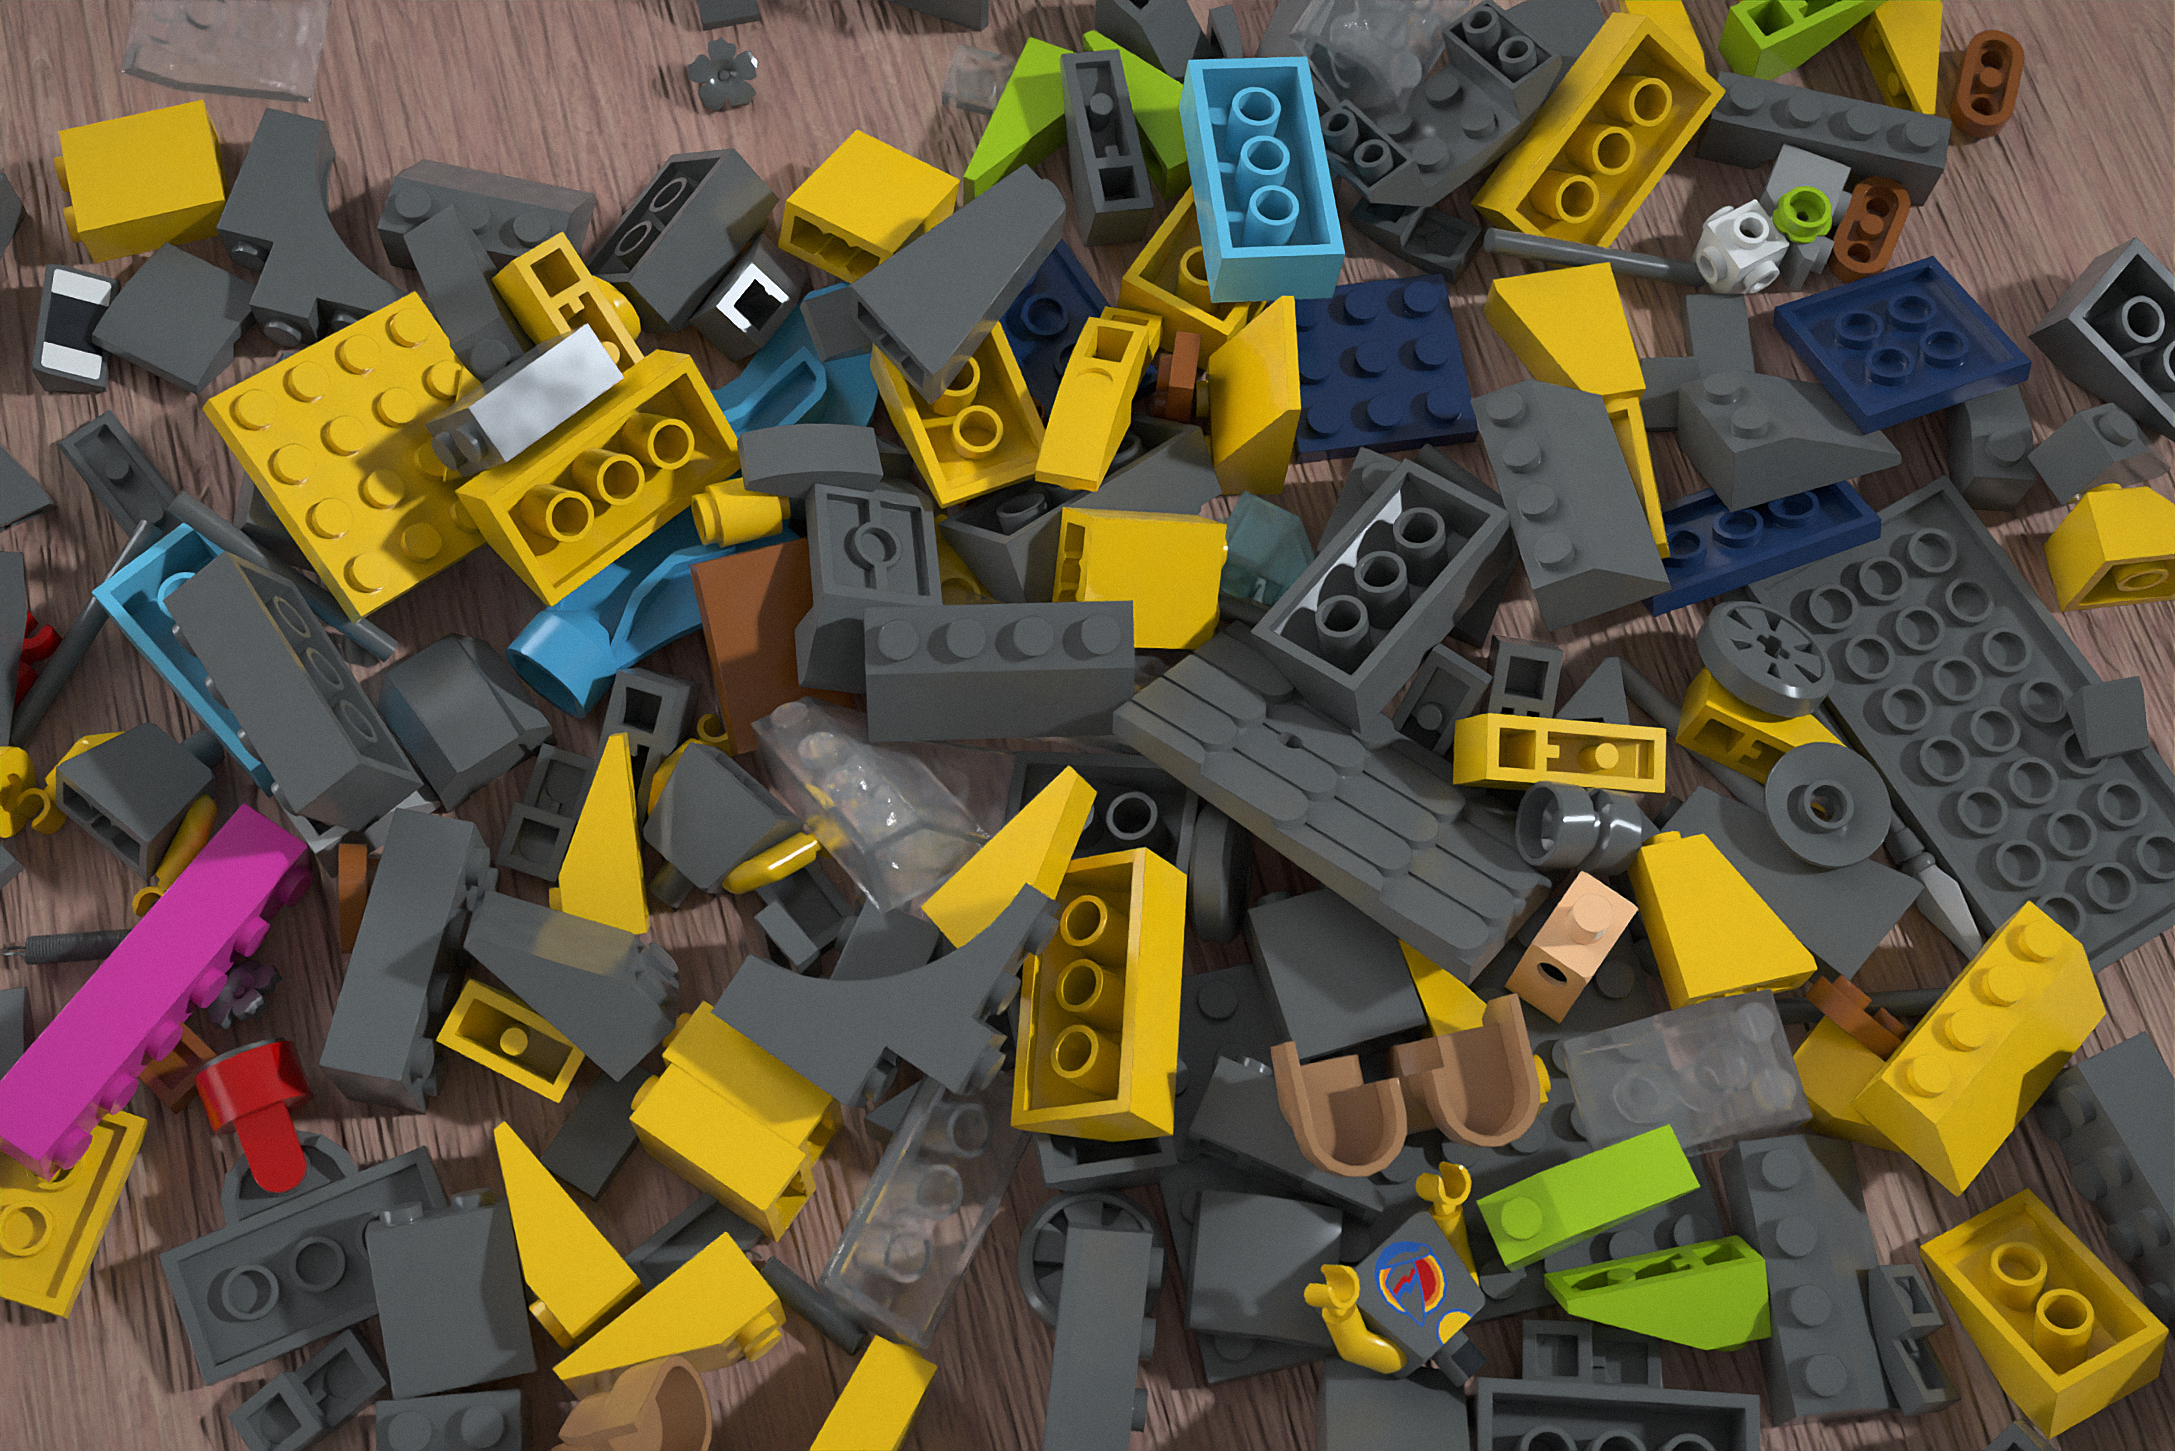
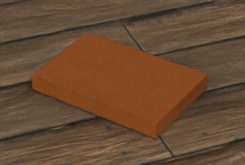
[689,536,857,754]

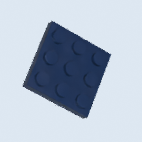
[1773,256,2032,435]
[1266,273,1479,464]

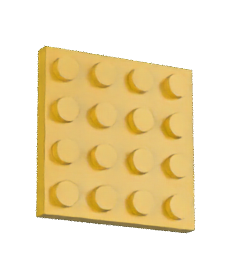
[202,291,488,624]

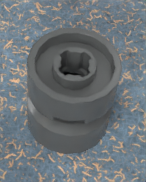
[1515,781,1642,876]

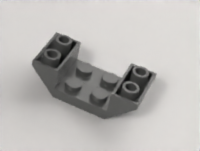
[1319,0,1562,207]
[788,477,943,695]

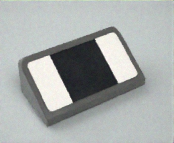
[32,264,121,392]

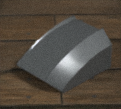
[377,632,558,813]

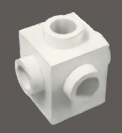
[1690,199,1790,295]

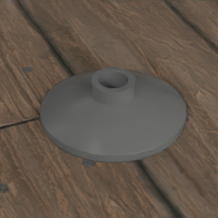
[1763,742,1891,869]

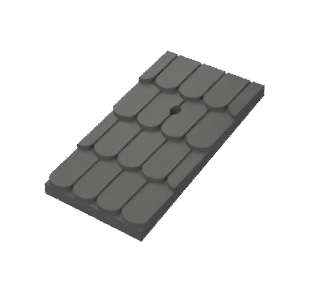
[1112,620,1571,986]

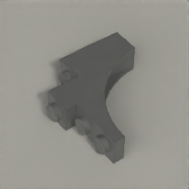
[216,107,442,347]
[711,883,1061,1108]

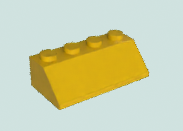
[1470,12,1726,270]
[455,349,741,607]
[1011,847,1187,1142]
[1850,900,2106,1197]

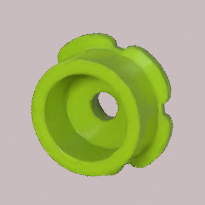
[1772,186,1832,244]

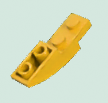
[1035,306,1164,492]

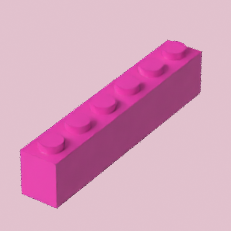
[0,803,313,1182]

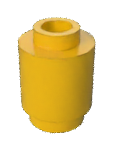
[691,477,791,548]

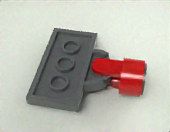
[159,1037,450,1386]

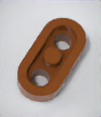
[1950,30,2025,138]
[1827,176,1911,283]
[339,843,381,954]
[1804,975,1911,1062]

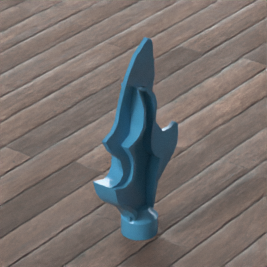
[505,281,880,719]

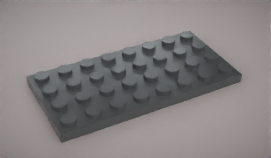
[1744,474,2175,976]

